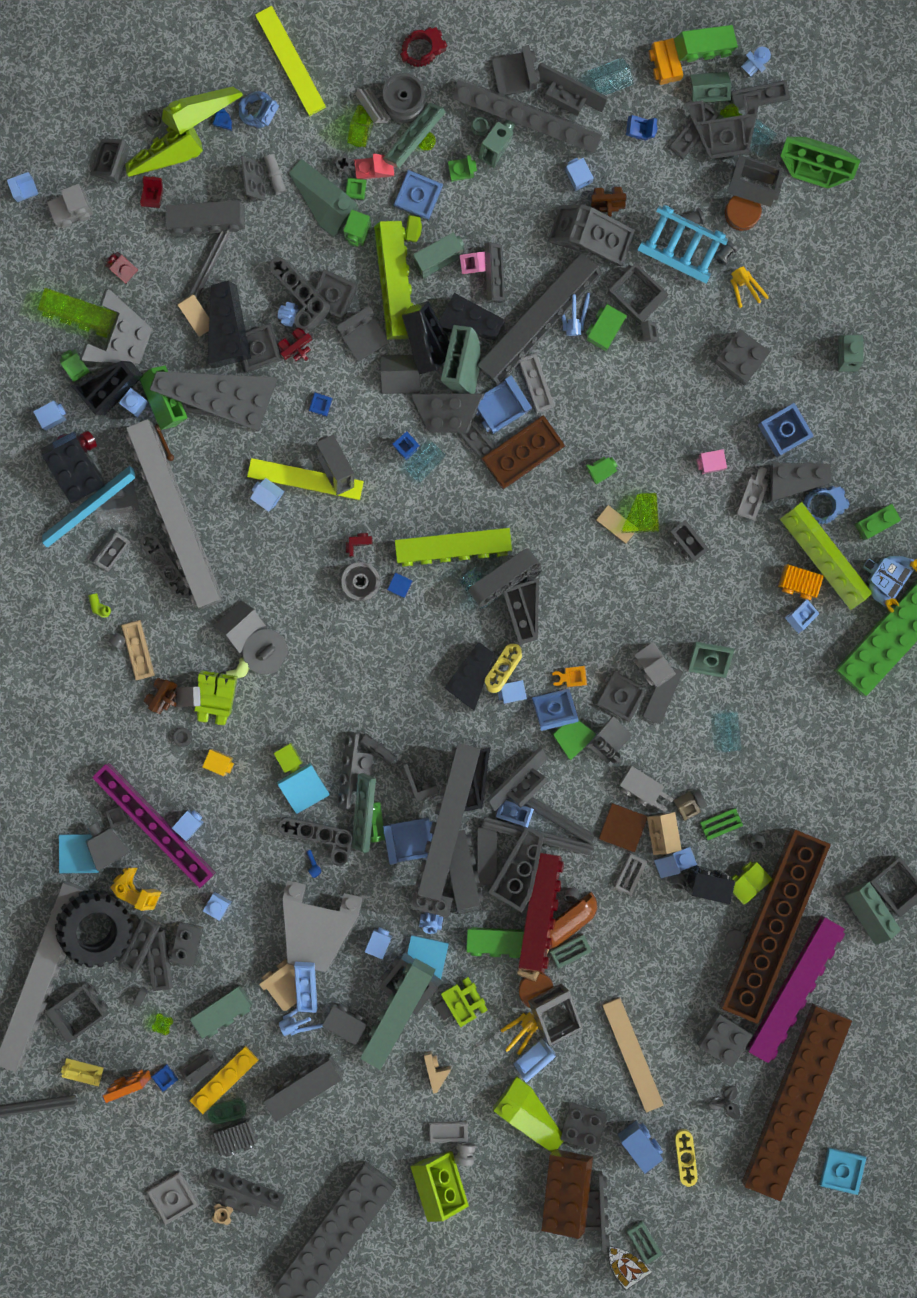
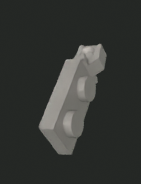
[736,467,768,521]

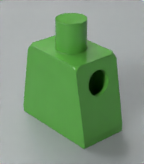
[552,720,596,760]

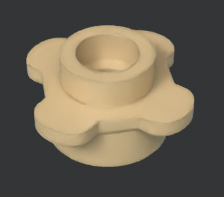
[212,1203,233,1225]

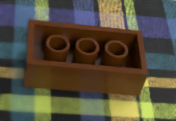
[541,1149,593,1239]

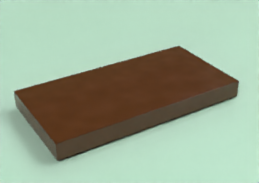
[481,415,565,490]

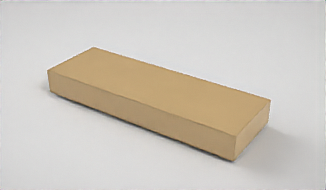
[121,620,155,681]

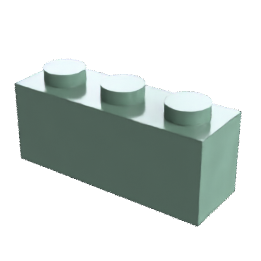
[844,881,901,945]
[190,985,253,1039]

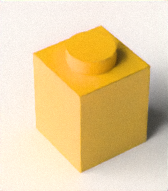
[203,749,234,776]

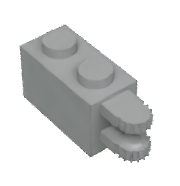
[618,765,674,812]

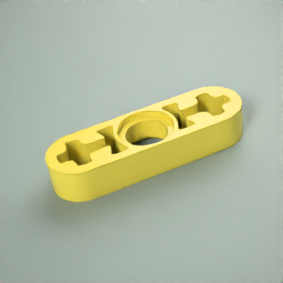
[485,644,522,693]
[675,1129,698,1187]

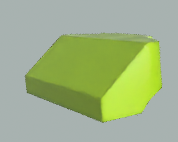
[405,216,422,243]

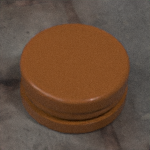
[724,195,762,231]
[519,973,554,1008]

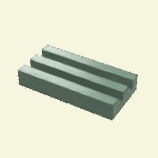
[549,934,592,969]
[626,1221,662,1265]

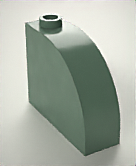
[441,325,480,394]

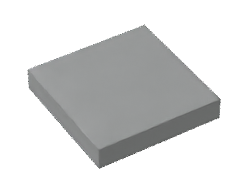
[146,1171,199,1225]

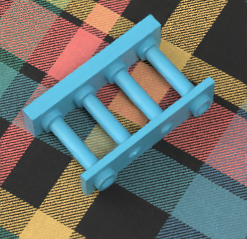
[638,205,728,284]

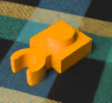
[552,666,587,687]

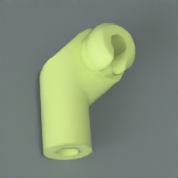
[226,657,250,678]

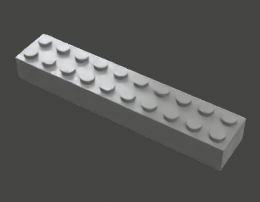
[126,419,224,609]

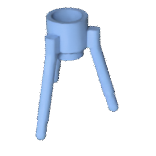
[561,293,590,336]
[279,1008,323,1036]

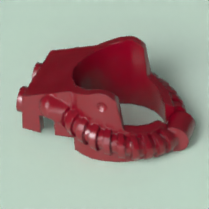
[400,27,447,68]

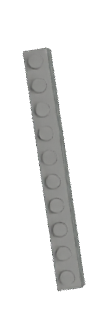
[0,881,88,1073]

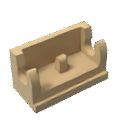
[647,812,682,855]

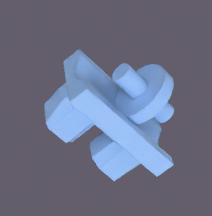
[741,46,771,77]

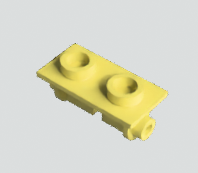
[61,1058,104,1087]

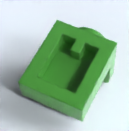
[448,155,477,182]
[59,349,90,382]

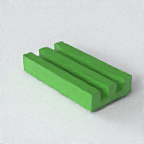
[700,808,743,840]

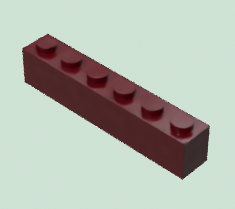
[518,853,564,973]

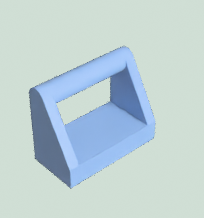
[513,1038,556,1083]

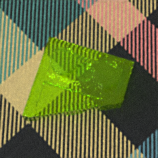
[621,493,659,533]

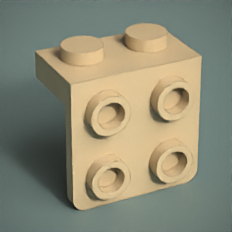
[259,959,297,1011]

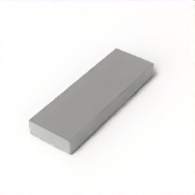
[519,353,555,414]

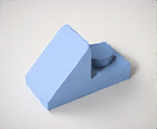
[785,600,819,634]
[496,800,534,828]
[654,846,697,878]

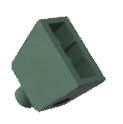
[478,119,515,168]
[838,335,863,372]

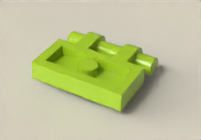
[440,977,488,1028]

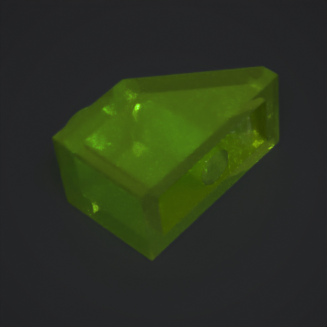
[347,105,373,148]

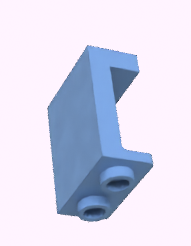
[476,375,532,434]
[383,817,434,865]

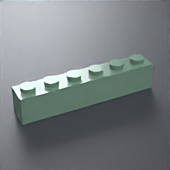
[360,958,436,1070]

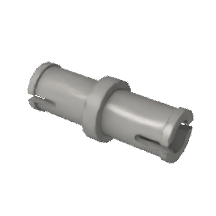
[263,154,287,195]

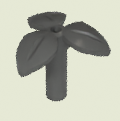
[708,1086,740,1119]

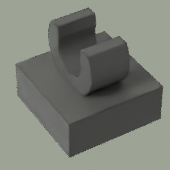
[636,321,659,343]

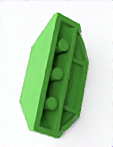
[780,137,860,189]

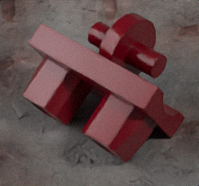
[278,327,312,361]

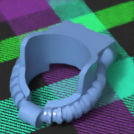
[238,91,279,128]
[803,486,850,525]

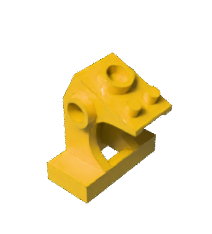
[110,868,161,911]

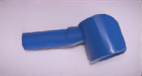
[307,850,321,878]

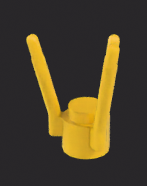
[730,266,769,308]
[501,1012,538,1055]

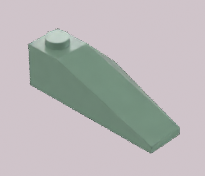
[289,159,359,238]

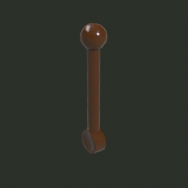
[154,424,174,461]

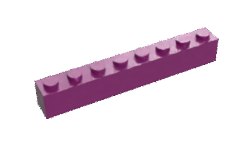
[92,763,216,888]
[746,915,845,1063]

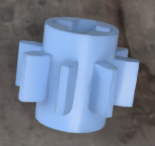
[278,302,300,327]
[419,912,443,934]

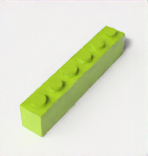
[374,221,413,340]
[780,502,872,610]
[395,528,512,567]

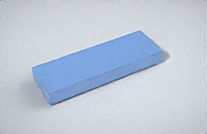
[294,962,317,1013]

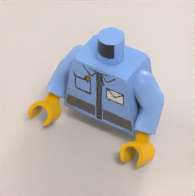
[863,556,917,613]

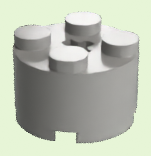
[341,562,381,602]

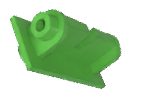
[370,802,385,843]

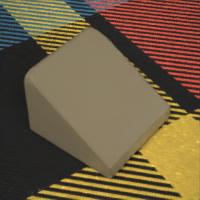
[673,792,701,821]

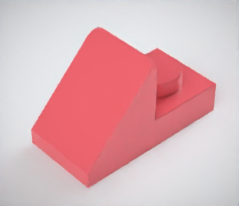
[354,154,394,179]

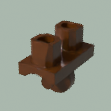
[591,187,626,217]
[144,678,178,714]

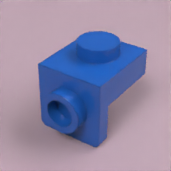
[626,115,658,141]

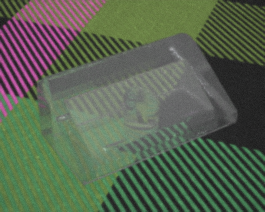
[94,506,137,530]

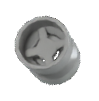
[455,1142,476,1166]

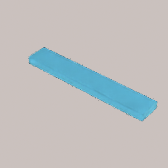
[42,466,135,547]

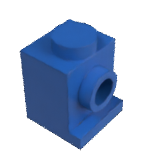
[393,431,420,460]

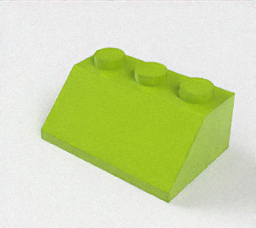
[410,1151,469,1222]

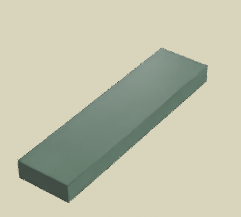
[383,103,446,168]
[352,773,376,853]

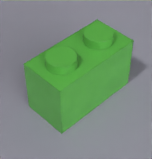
[343,210,371,247]
[586,304,627,351]
[854,504,901,541]

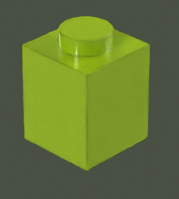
[274,743,303,774]

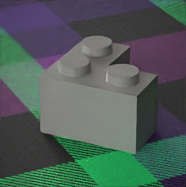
[47,184,94,228]
[634,642,676,687]

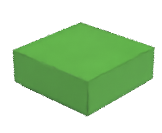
[346,178,367,200]

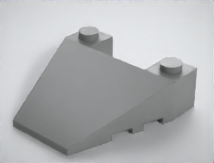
[283,880,363,973]

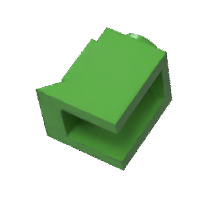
[585,457,618,485]

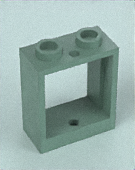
[413,232,465,279]

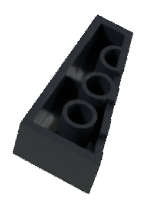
[208,280,251,368]

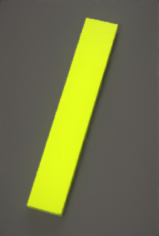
[255,6,326,117]
[247,458,364,500]

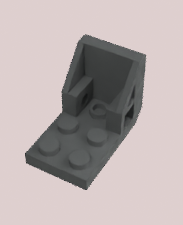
[548,204,635,266]

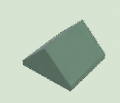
[688,642,734,678]

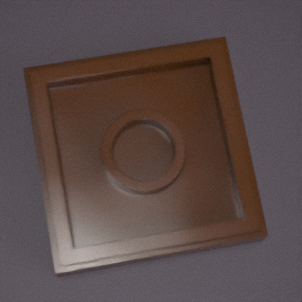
[598,803,648,852]

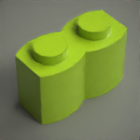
[731,861,772,905]

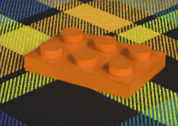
[103,1069,151,1103]

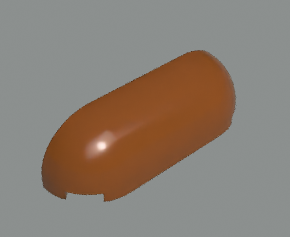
[550,892,597,949]

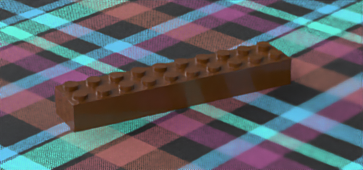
[719,828,831,1024]
[742,1003,852,1202]

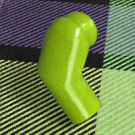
[88,593,111,618]

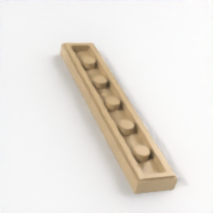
[602,997,664,1113]

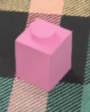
[460,252,486,274]
[696,449,727,474]

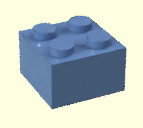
[758,403,813,458]
[618,1120,663,1174]

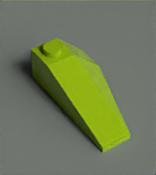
[162,86,243,135]
[125,127,203,177]
[493,1076,564,1153]

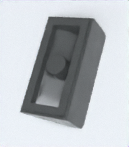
[90,529,131,572]

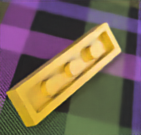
[190,1046,259,1114]

